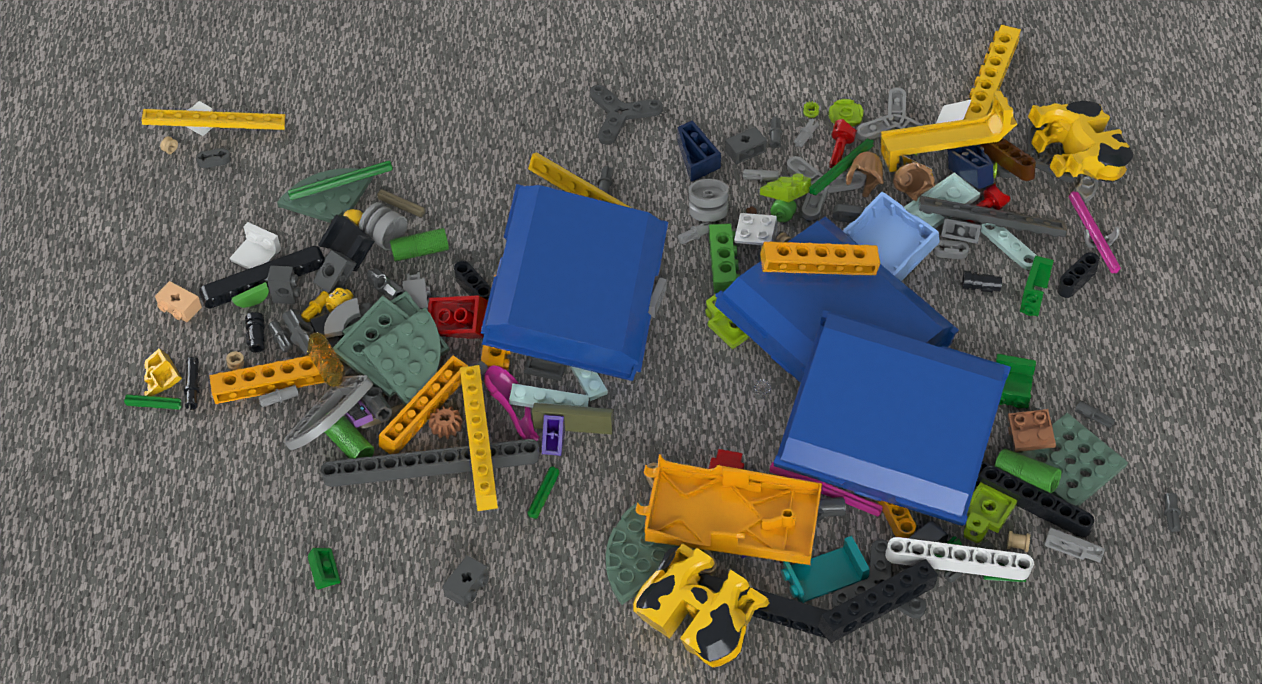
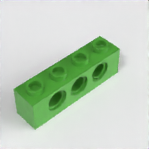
[709,224,740,293]

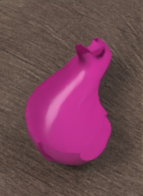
[484,366,539,441]

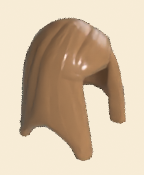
[846,151,884,197]
[893,163,935,201]

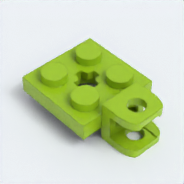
[705,294,750,349]
[963,482,1017,543]

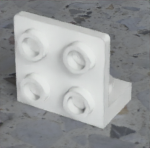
[734,213,778,250]
[230,222,281,269]

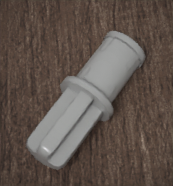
[794,119,819,147]
[743,168,779,182]
[678,221,712,244]
[259,384,299,407]

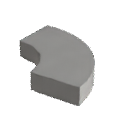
[1073,174,1098,203]
[324,298,361,338]

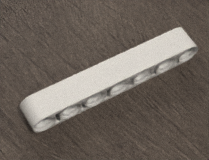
[885,537,1034,580]

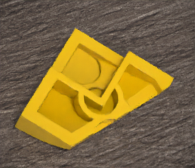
[144,349,182,396]

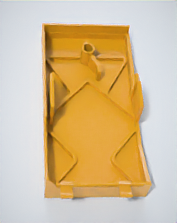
[635,454,822,565]

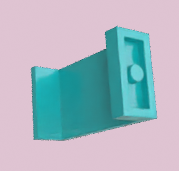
[781,536,870,603]

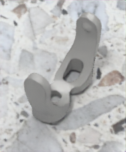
[1084,226,1119,248]

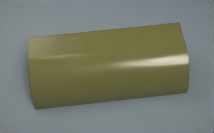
[532,403,614,435]

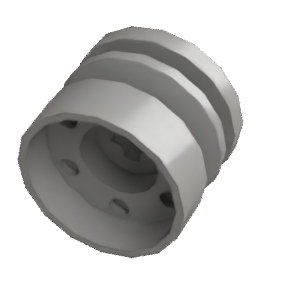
[359,202,408,250]

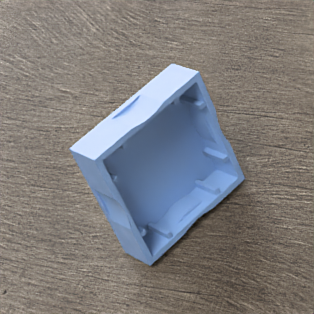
[843,192,940,281]

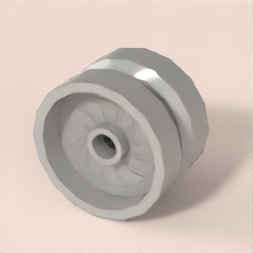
[689,179,729,222]

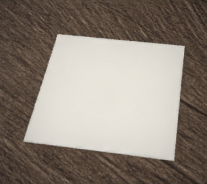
[936,100,971,123]

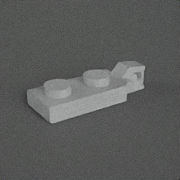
[1044,527,1105,563]

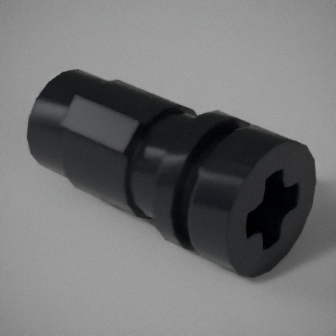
[962,270,1002,293]
[245,312,265,353]

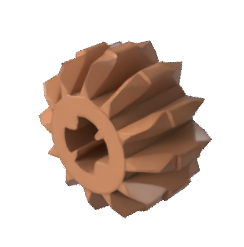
[429,405,463,439]

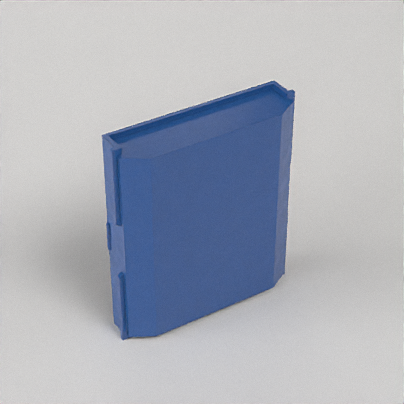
[480,184,668,381]
[715,216,959,383]
[773,310,1011,526]

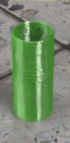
[390,228,449,262]
[325,412,374,459]
[995,449,1061,493]

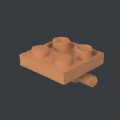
[1008,409,1056,452]

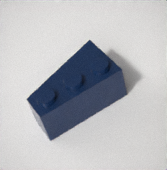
[677,120,721,182]
[948,144,994,189]

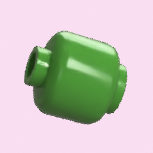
[770,199,797,223]

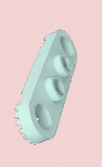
[981,223,1037,270]

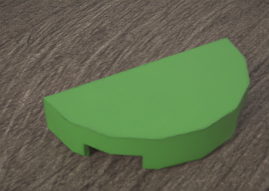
[232,282,269,308]

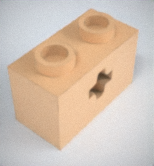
[155,281,202,322]

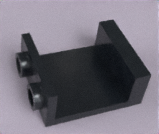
[318,214,375,272]

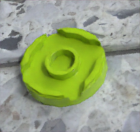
[829,99,864,127]

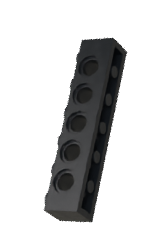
[818,559,938,644]

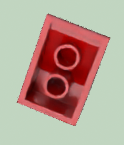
[428,296,488,339]

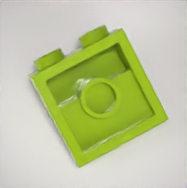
[760,174,812,202]

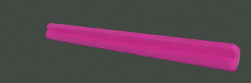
[1068,191,1121,273]
[769,461,883,517]

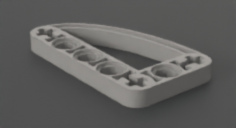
[283,375,373,450]

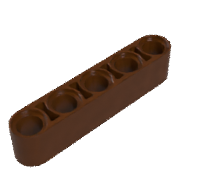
[980,138,1036,181]

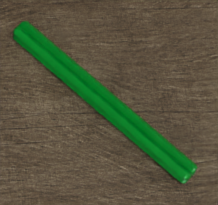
[809,138,874,196]
[288,160,393,200]

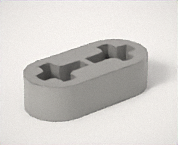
[933,240,969,259]

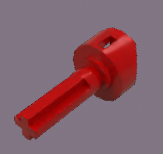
[829,119,858,168]
[967,182,1010,222]

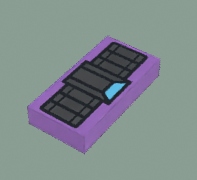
[345,400,373,428]

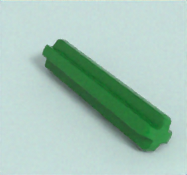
[124,394,182,410]
[527,466,559,519]

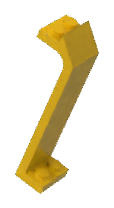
[881,90,1017,172]

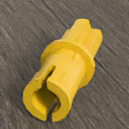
[301,291,329,323]

